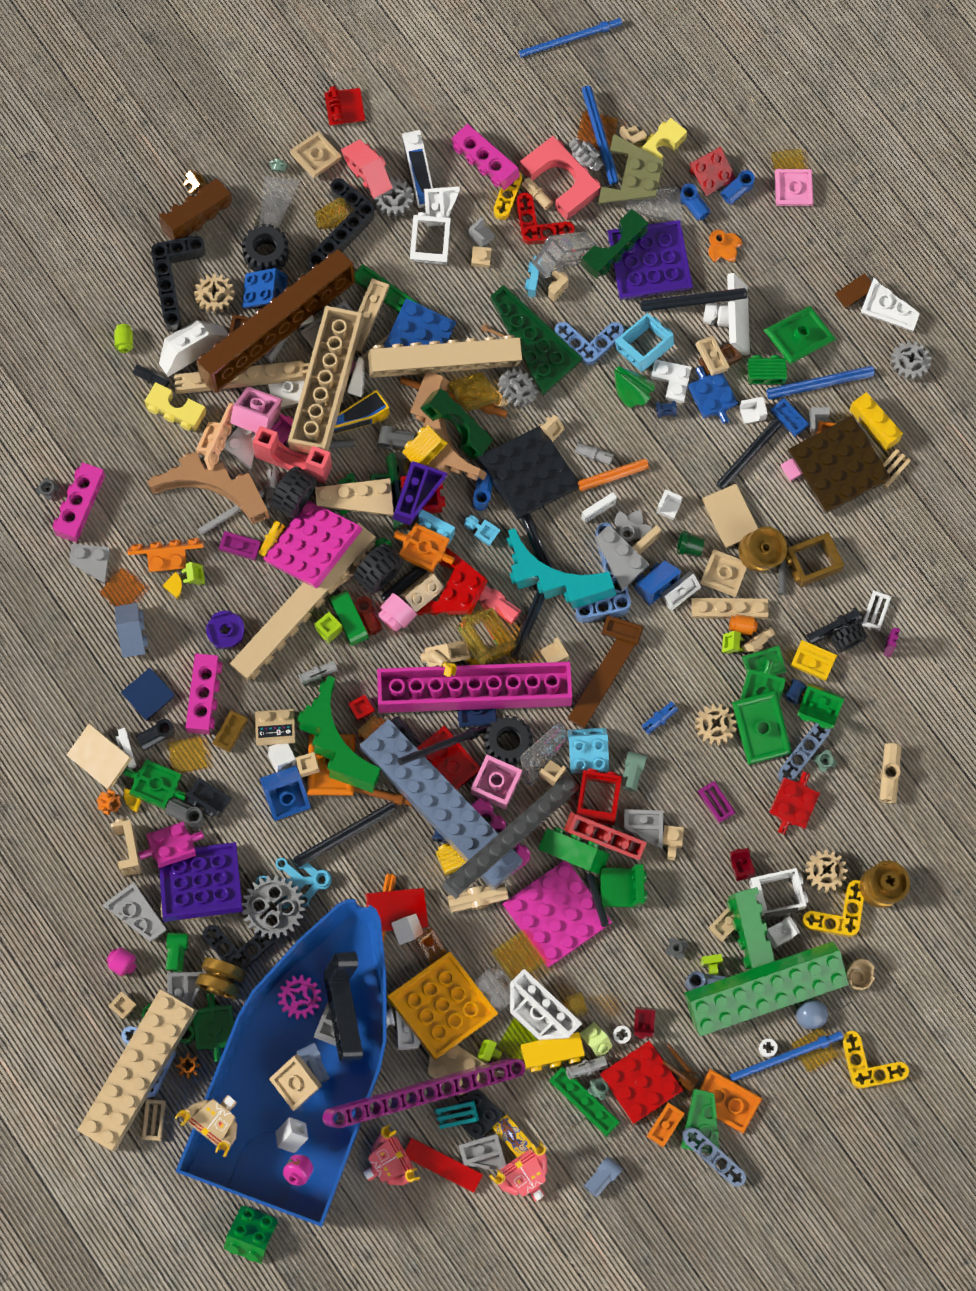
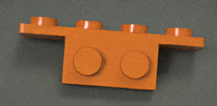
[127,538,204,572]

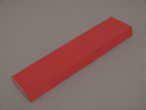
[405,1138,483,1193]

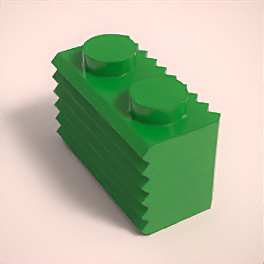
[747,355,787,385]

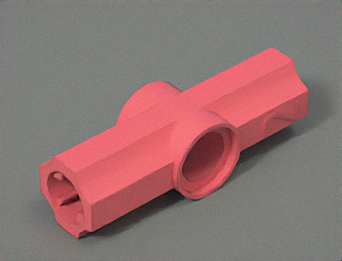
[478,586,521,625]

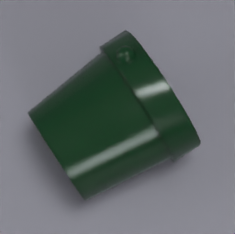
[677,530,705,556]

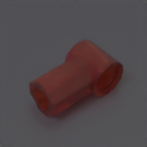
[355,596,383,636]

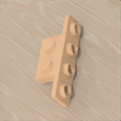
[196,403,234,470]

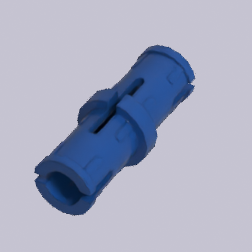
[641,701,678,735]

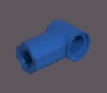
[721,170,755,205]
[679,184,711,221]
[472,470,493,511]

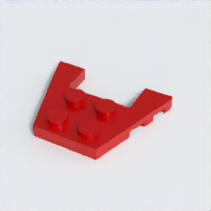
[415,548,488,616]

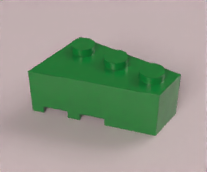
[538,827,610,875]

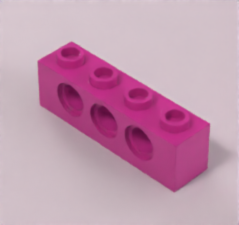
[452,124,520,190]
[53,462,105,543]
[185,653,222,735]
[471,798,531,875]

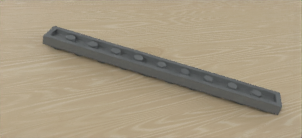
[442,775,580,899]

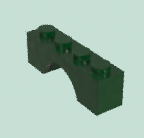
[581,209,648,279]
[420,388,493,460]

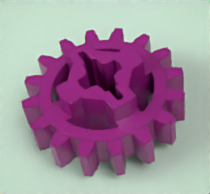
[278,975,322,1020]

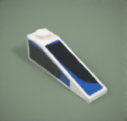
[402,130,433,208]

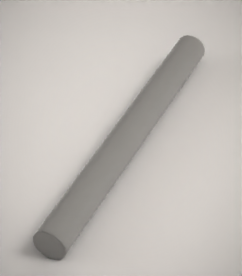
[198,489,265,535]

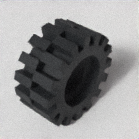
[830,622,868,653]

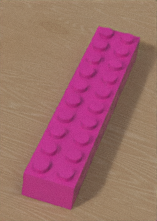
[377,662,572,713]

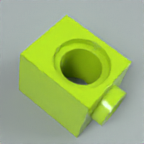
[315,612,343,644]

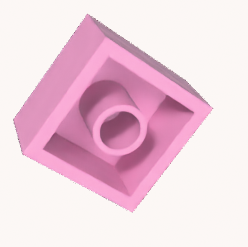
[230,386,282,433]
[471,755,522,810]

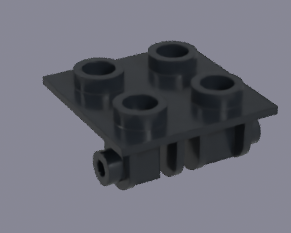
[450,1089,504,1140]

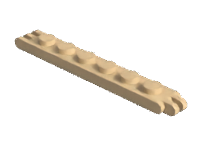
[174,361,310,394]

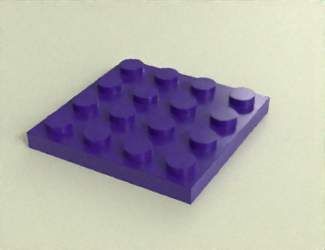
[607,220,693,300]
[159,842,243,922]

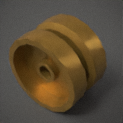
[738,526,787,572]
[859,860,910,908]
[195,957,246,999]

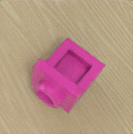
[271,413,294,445]

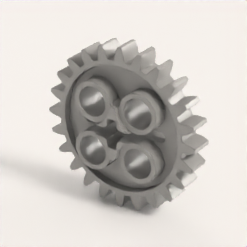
[242,875,306,940]

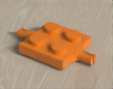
[393,523,455,573]

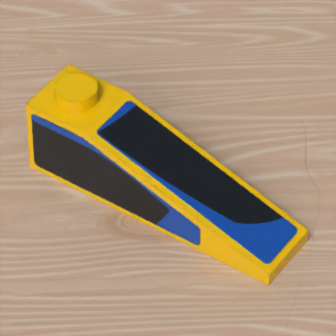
[333,390,390,434]

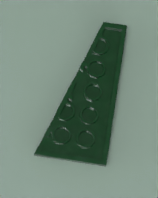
[490,285,583,396]

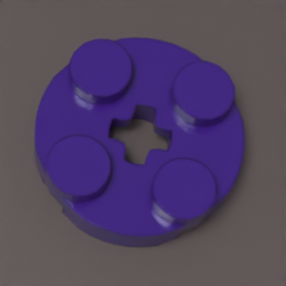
[206,611,245,649]

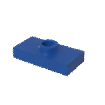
[770,398,810,437]

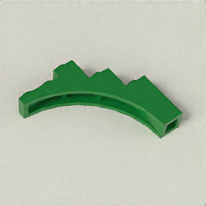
[297,675,381,793]

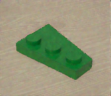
[681,1088,720,1154]

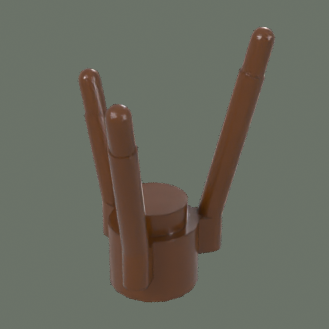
[663,1044,699,1092]

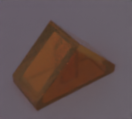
[415,927,447,964]

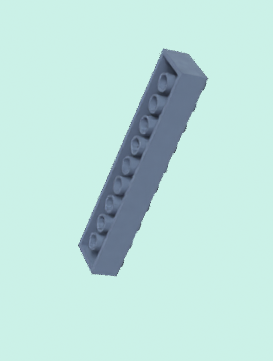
[360,719,523,891]

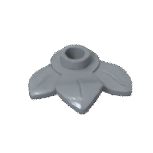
[615,510,652,543]

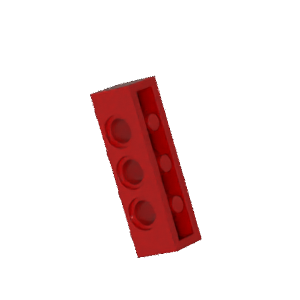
[564,812,647,861]

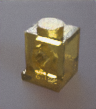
[562,992,588,1018]

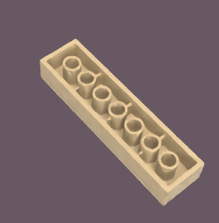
[288,306,364,454]
[367,335,522,378]
[78,989,198,1151]

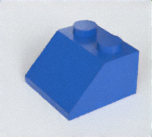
[635,561,681,606]
[259,766,311,821]

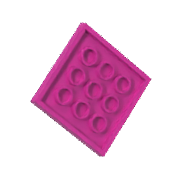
[263,501,363,589]
[502,861,612,968]

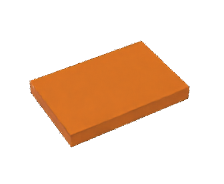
[699,1069,763,1134]

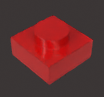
[348,694,375,721]

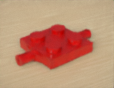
[769,771,820,835]

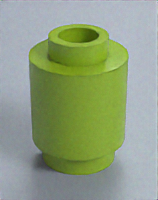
[114,324,133,353]

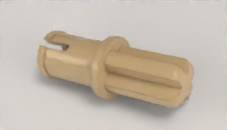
[522,178,553,210]

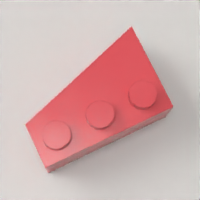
[341,139,393,198]

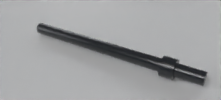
[397,724,488,765]

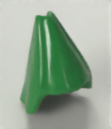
[614,366,655,408]

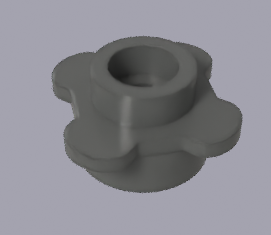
[36,478,59,500]
[665,937,688,959]

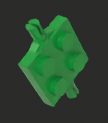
[740,660,786,703]
[124,759,186,810]
[193,994,234,1062]

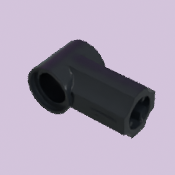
[136,719,175,751]

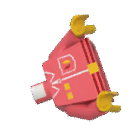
[363,1123,420,1186]
[490,1141,547,1201]

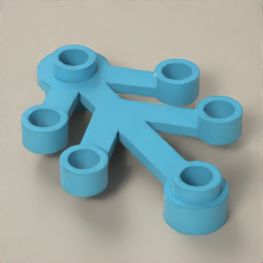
[255,858,332,909]

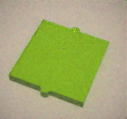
[496,1018,539,1062]

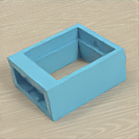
[615,313,674,372]

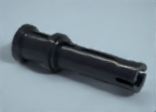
[805,607,863,645]

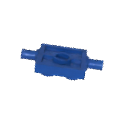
[688,366,738,425]

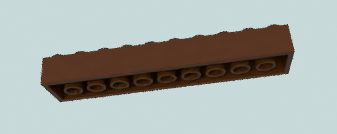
[197,249,356,394]

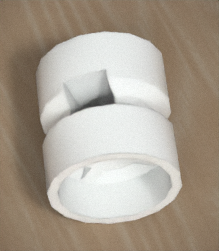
[703,302,729,327]

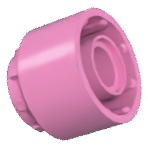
[378,593,417,632]

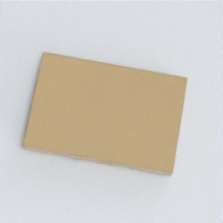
[702,484,758,549]
[67,724,132,789]

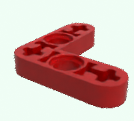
[517,193,575,245]

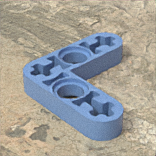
[554,322,624,365]

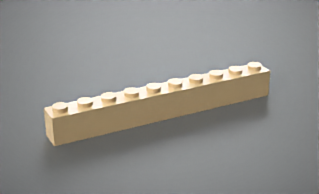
[230,522,376,681]

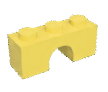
[639,118,687,160]
[145,382,206,432]

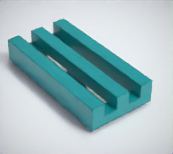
[435,1100,479,1129]

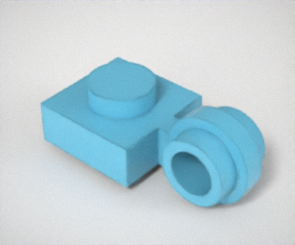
[464,515,500,547]

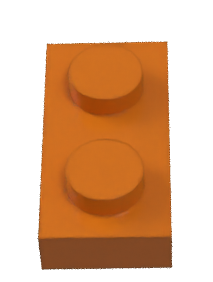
[646,1103,685,1148]

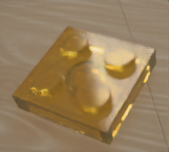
[448,372,500,412]
[491,930,546,981]

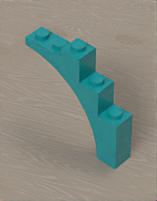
[507,528,616,609]

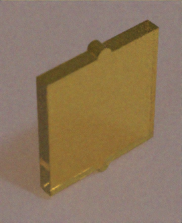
[771,149,805,171]
[168,737,207,773]
[791,1027,838,1073]

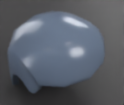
[796,999,829,1029]

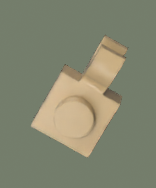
[663,825,684,861]

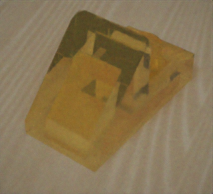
[315,197,347,229]

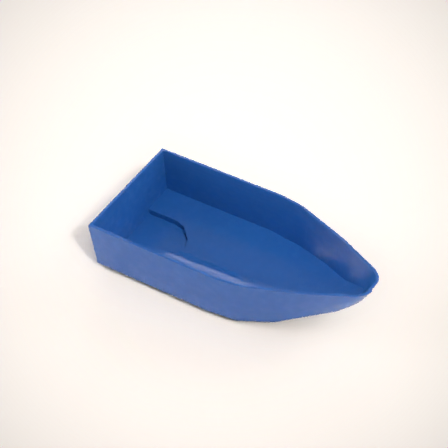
[175,899,386,1227]

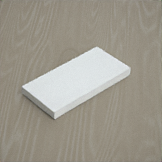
[727,273,750,356]

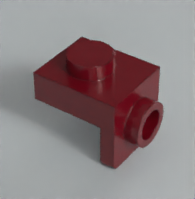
[730,848,756,881]
[634,1007,655,1039]

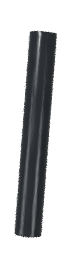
[586,873,609,927]

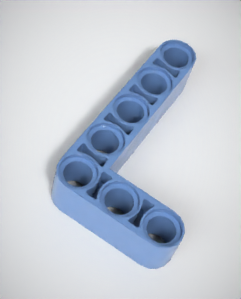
[575,523,631,623]

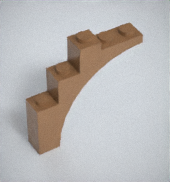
[410,371,487,481]
[147,451,269,525]

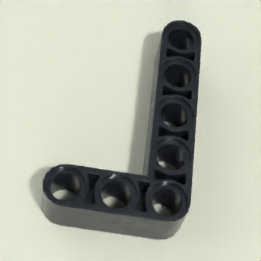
[308,178,375,271]
[151,236,205,332]
[324,951,363,1062]

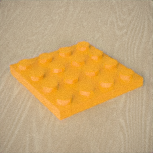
[387,952,498,1061]

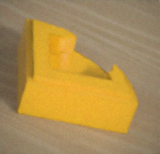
[163,572,182,599]
[124,788,142,813]

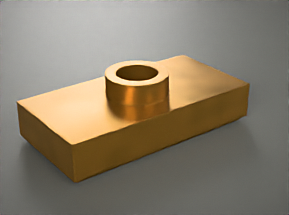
[212,710,248,753]

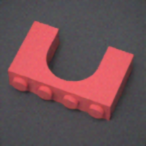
[519,136,601,220]
[252,426,332,484]

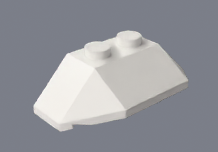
[159,320,228,377]
[510,969,582,1040]

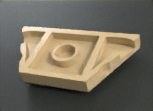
[428,1045,497,1096]

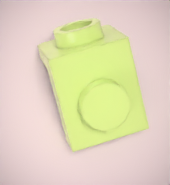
[580,1022,613,1058]

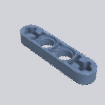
[778,723,830,782]
[682,1127,746,1187]

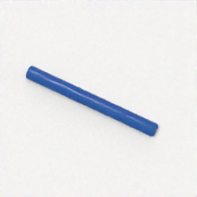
[582,85,619,185]
[766,366,875,399]

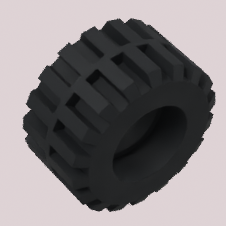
[242,224,289,272]
[272,466,317,518]
[354,543,404,594]
[484,715,533,767]

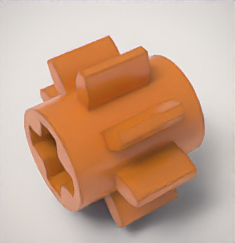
[97,789,121,815]
[176,1053,201,1080]

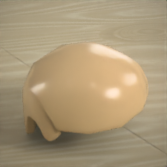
[845,958,875,991]

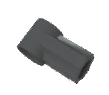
[377,426,417,450]
[165,798,205,829]

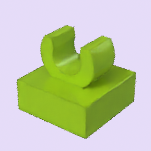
[182,562,205,585]
[722,631,745,654]
[701,954,723,975]
[477,1040,502,1061]

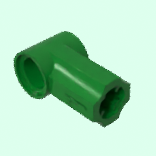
[166,932,188,973]

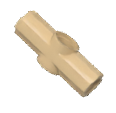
[879,743,902,804]
[447,883,509,913]

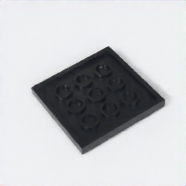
[477,425,580,520]

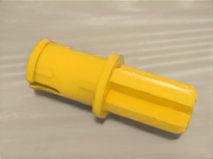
[258,521,285,557]

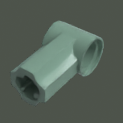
[620,751,647,792]

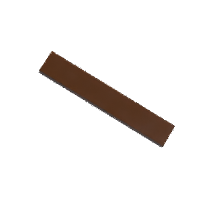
[568,639,635,729]

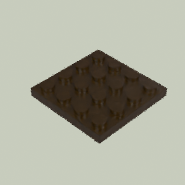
[787,415,891,514]

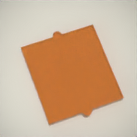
[100,568,145,606]

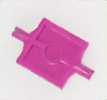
[138,822,204,868]

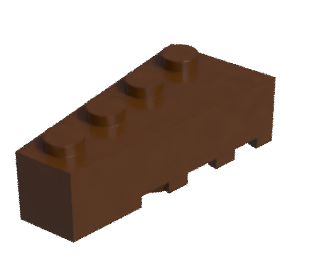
[158,178,232,240]

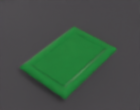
[764,305,836,364]
[732,690,792,765]

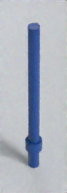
[519,18,622,58]
[729,1031,843,1081]

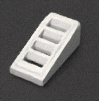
[347,357,365,398]

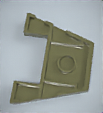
[598,134,664,205]

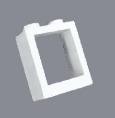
[410,213,451,265]
[749,868,808,919]

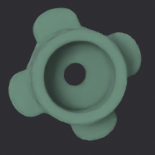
[269,159,288,172]
[814,750,837,772]
[588,1079,608,1100]

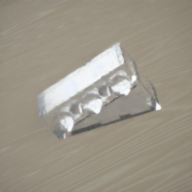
[532,231,598,278]

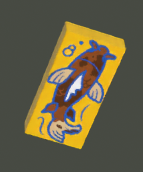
[492,1115,532,1157]

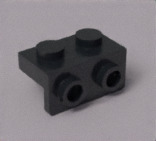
[185,778,232,818]

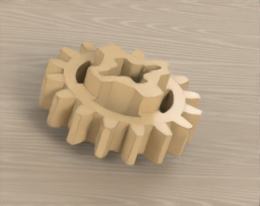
[194,273,235,314]
[695,704,737,746]
[804,849,848,893]

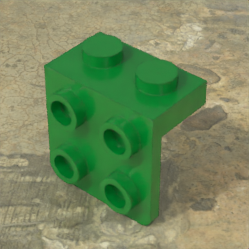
[797,684,845,729]
[600,864,647,908]
[224,1206,278,1264]

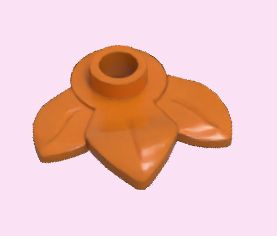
[708,230,742,262]

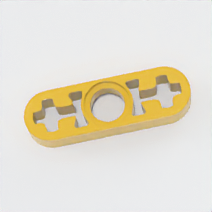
[494,171,522,220]

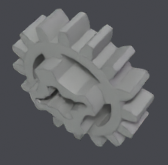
[569,137,603,171]
[374,178,414,218]
[890,340,931,381]
[498,368,538,408]

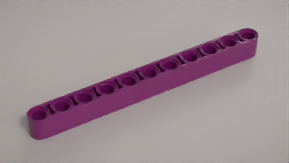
[323,1058,525,1128]

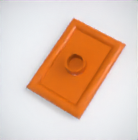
[307,734,355,796]

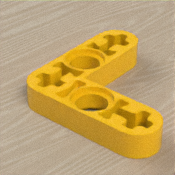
[802,880,864,937]
[842,1031,909,1089]

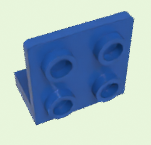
[242,268,288,309]

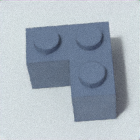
[115,603,148,658]

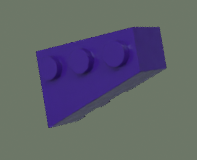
[392,461,448,525]

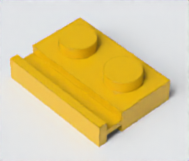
[791,640,837,682]

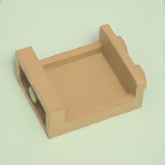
[111,818,143,877]

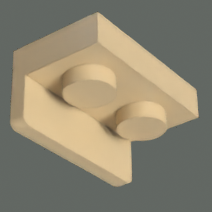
[399,572,444,612]

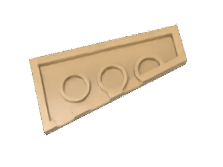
[315,479,394,517]

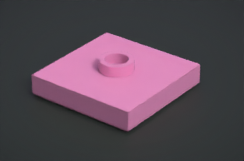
[775,169,813,206]

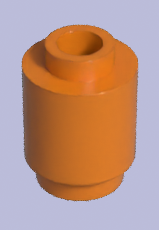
[729,614,758,636]

